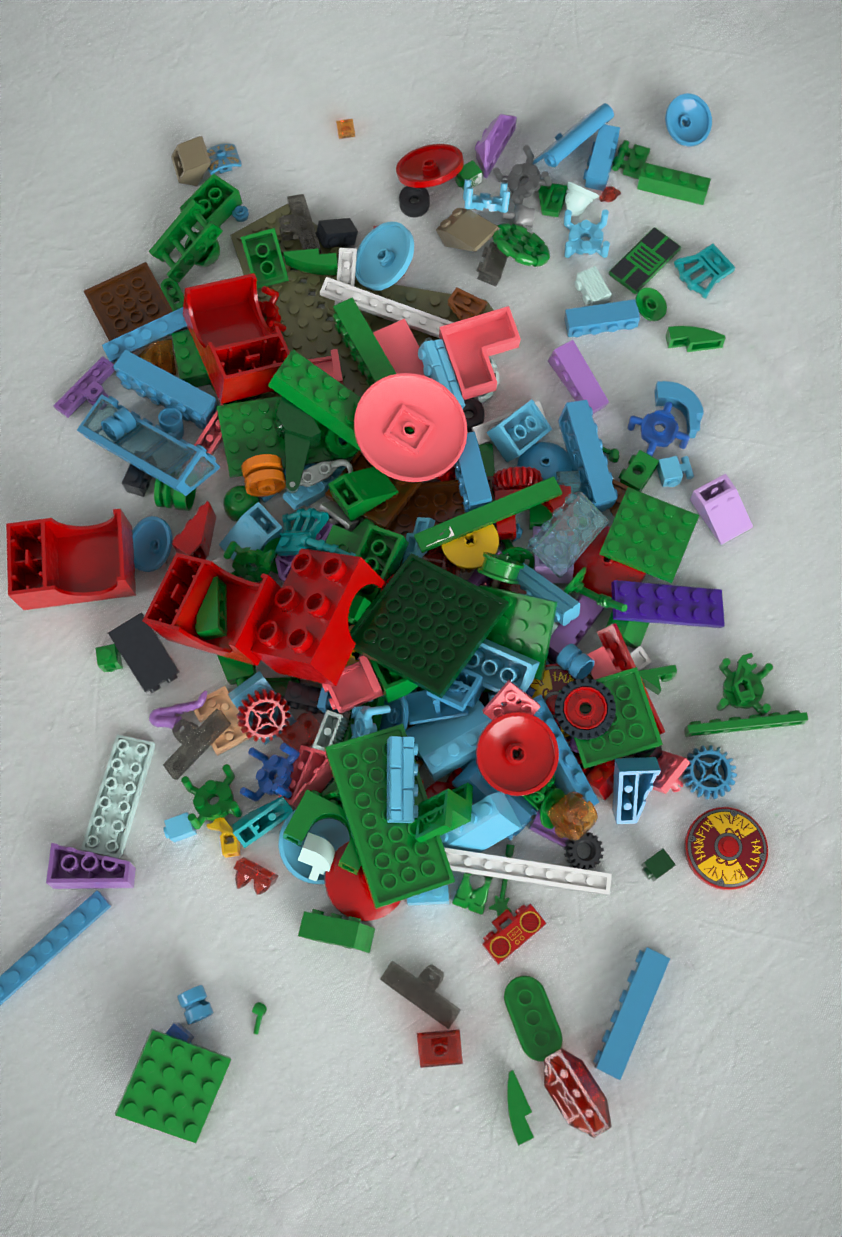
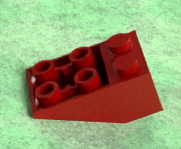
[172,501,216,560]
[568,744,615,801]

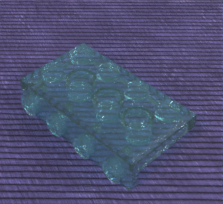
[526,492,609,578]

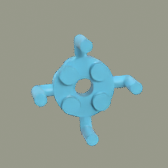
[463,179,510,213]
[564,209,610,258]
[351,700,390,739]

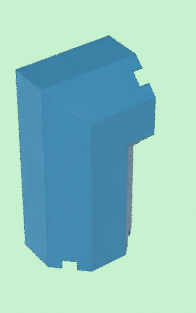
[452,758,538,841]

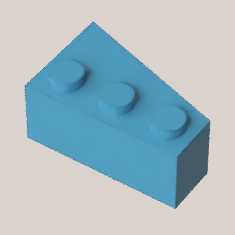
[583,124,620,191]

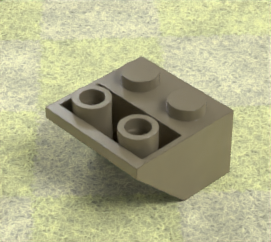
[171,136,211,186]

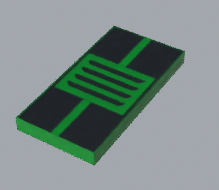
[609,227,681,295]

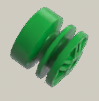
[154,469,196,511]

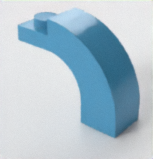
[654,381,704,438]

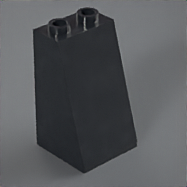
[108,612,180,694]

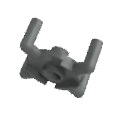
[493,145,552,206]

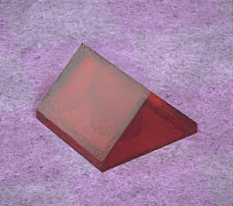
[417,1029,463,1068]

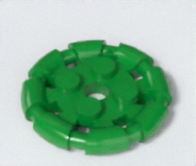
[492,223,550,267]

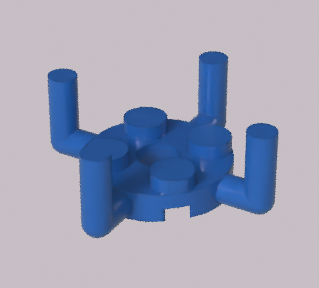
[627,402,690,457]
[240,743,300,802]

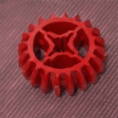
[492,466,543,492]
[236,689,291,743]

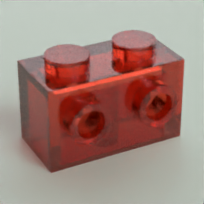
[280,712,321,751]

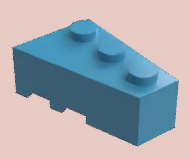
[612,757,661,824]

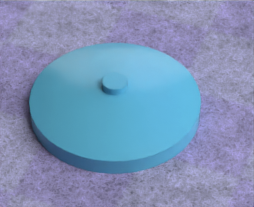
[355,222,414,291]
[278,809,349,884]

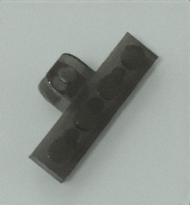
[279,194,321,254]
[163,709,231,780]
[380,961,461,1029]

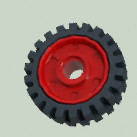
[555,678,616,740]

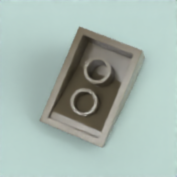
[436,208,499,252]

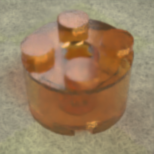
[548,792,598,840]

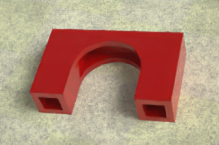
[495,485,574,540]

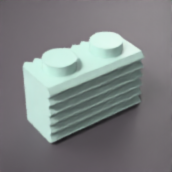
[575,266,612,306]
[312,710,350,751]

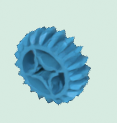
[682,745,737,800]

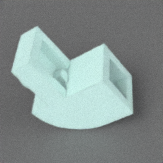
[298,832,335,881]

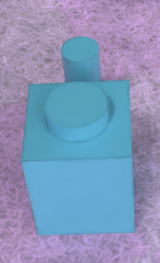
[657,456,694,487]

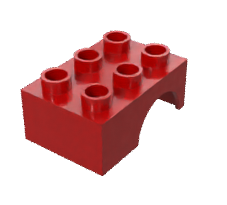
[183,273,290,404]
[6,508,136,610]
[250,548,385,686]
[142,553,281,666]

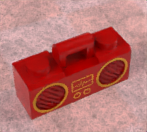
[482,904,547,965]

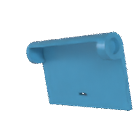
[532,103,614,167]

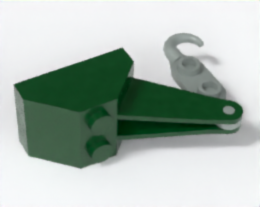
[275,396,353,493]

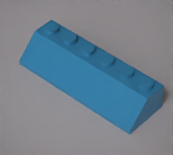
[558,400,618,519]

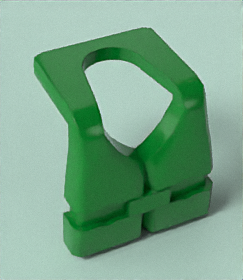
[452,873,493,915]

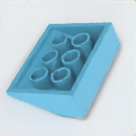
[405,700,492,782]

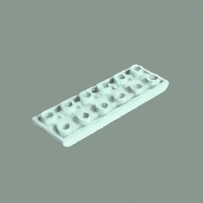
[81,734,155,859]

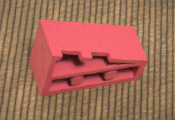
[279,745,333,809]

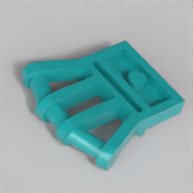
[674,243,735,299]
[275,508,329,556]
[301,534,355,556]

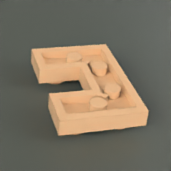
[194,686,249,756]

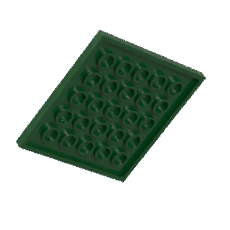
[350,553,509,699]

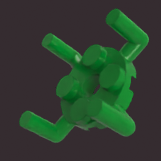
[223,541,276,582]
[716,658,773,716]
[181,764,242,830]

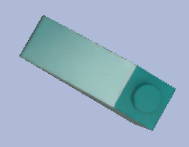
[232,796,294,848]

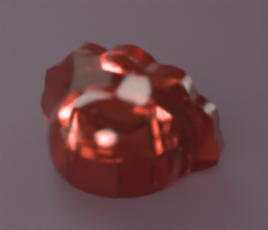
[599,186,621,202]

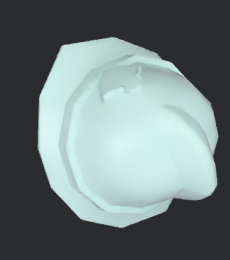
[565,182,599,216]

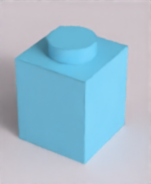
[163,812,197,843]

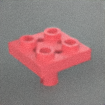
[482,680,541,720]
[653,751,690,794]

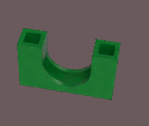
[283,790,361,875]

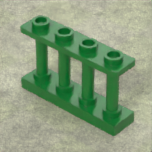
[149,199,223,283]

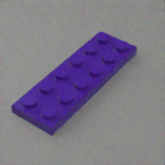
[611,580,725,628]

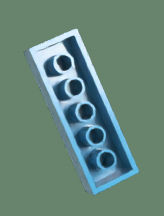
[113,350,218,430]

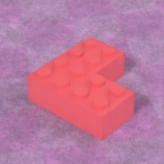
[439,306,521,400]

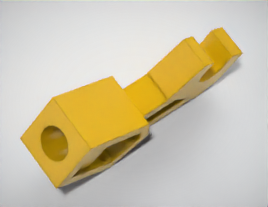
[207,817,241,858]

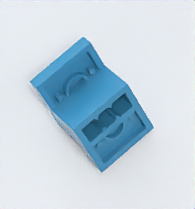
[427,668,486,712]

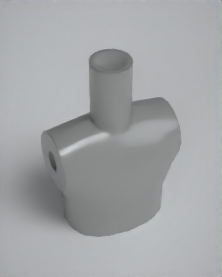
[502,204,535,227]

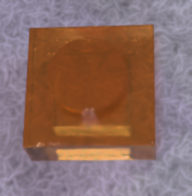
[336,119,355,139]

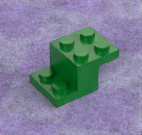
[415,782,473,843]

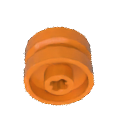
[241,454,286,497]

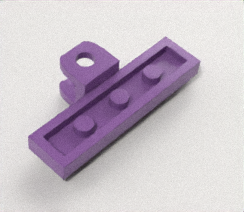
[53,356,115,418]

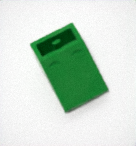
[328,467,399,522]

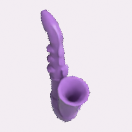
[149,691,207,732]

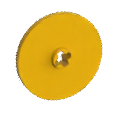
[441,524,499,569]

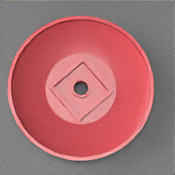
[354,373,467,482]

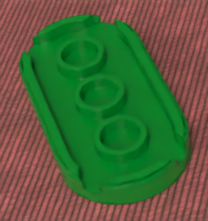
[504,976,563,1062]

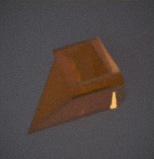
[138,339,176,375]

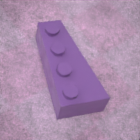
[548,340,609,414]
[547,594,605,663]
[46,843,136,889]

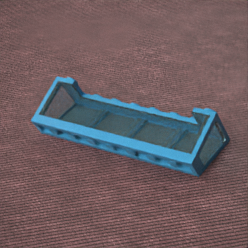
[77,394,220,496]

